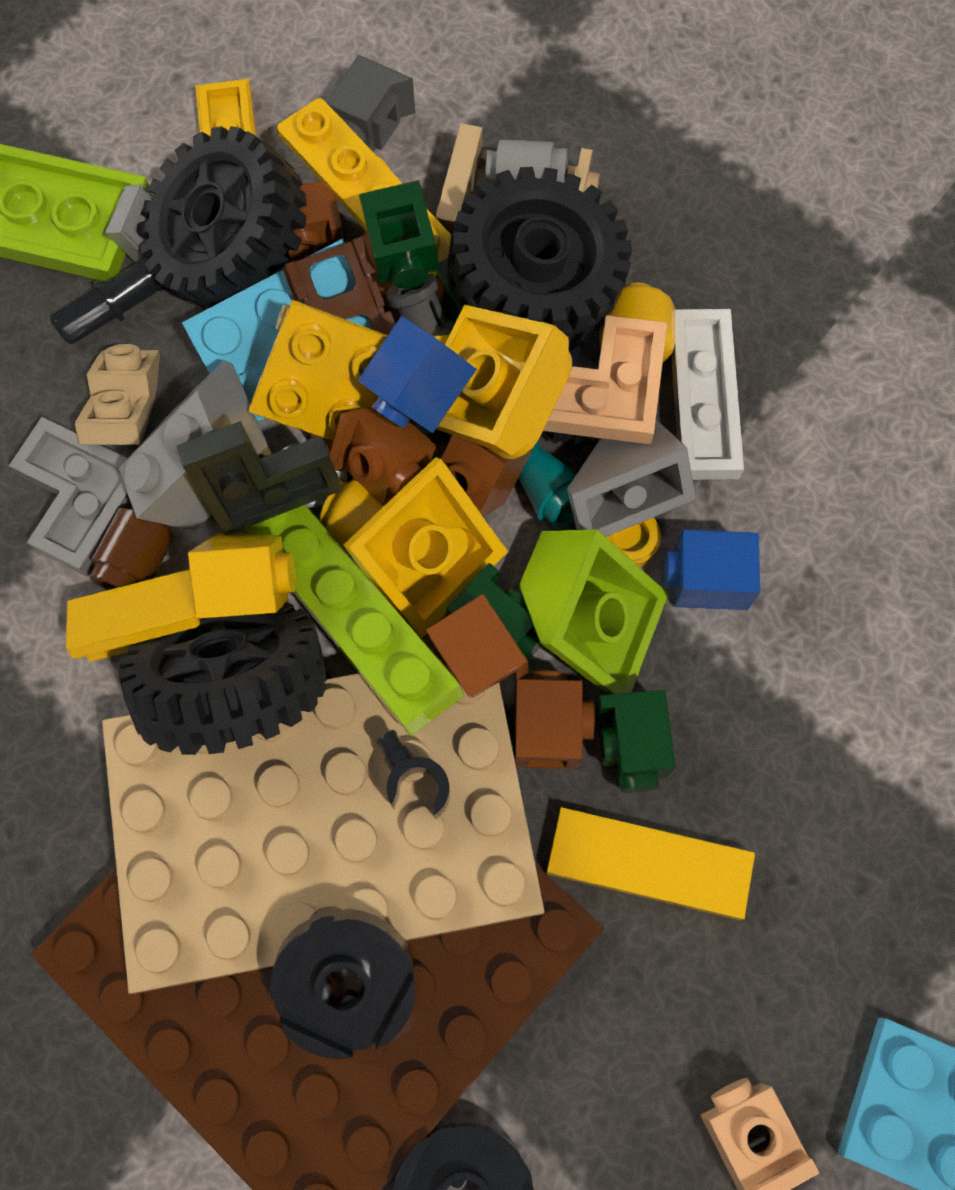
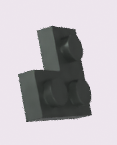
[176,421,343,536]

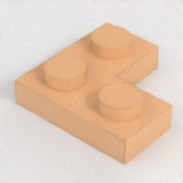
[543,315,667,445]

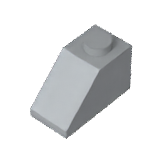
[567,420,696,537]

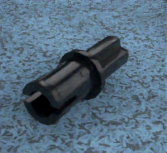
[51,257,166,344]

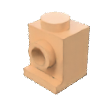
[700,1078,819,1190]

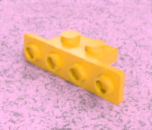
[277,98,451,274]

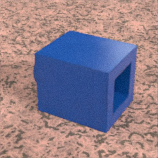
[358,316,477,433]
[663,530,760,610]

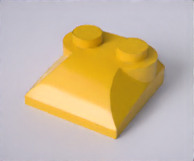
[436,305,572,459]
[344,458,508,638]

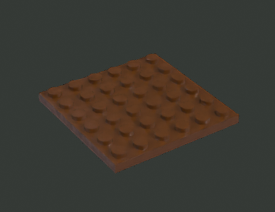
[30,671,604,1190]

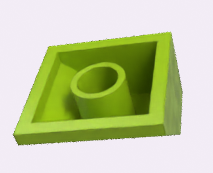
[519,529,669,695]

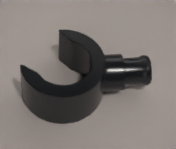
[376,730,450,819]

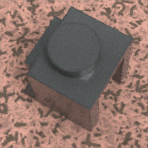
[326,54,415,152]

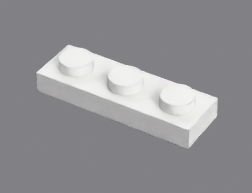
[671,309,744,480]

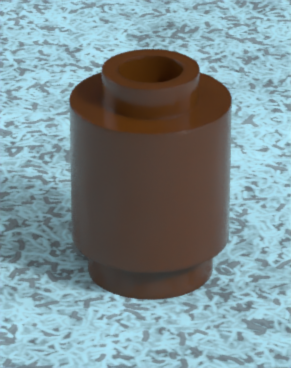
[89,508,175,590]

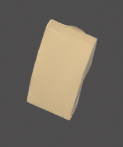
[75,344,160,445]

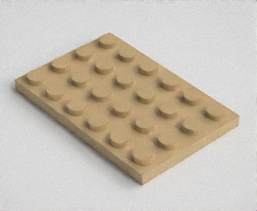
[102,659,545,994]

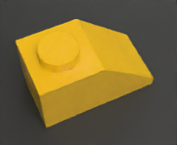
[188,532,296,619]

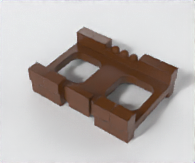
[282,237,395,335]

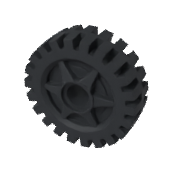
[138,126,307,308]
[448,167,632,345]
[118,602,327,755]

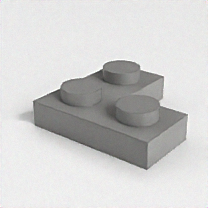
[9,417,132,577]

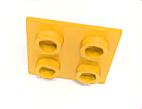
[248,300,388,441]

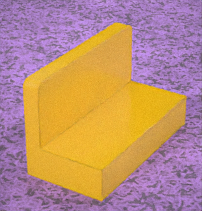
[66,569,200,662]

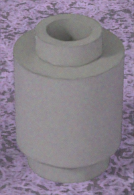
[485,139,568,184]

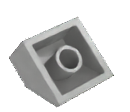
[119,360,271,531]

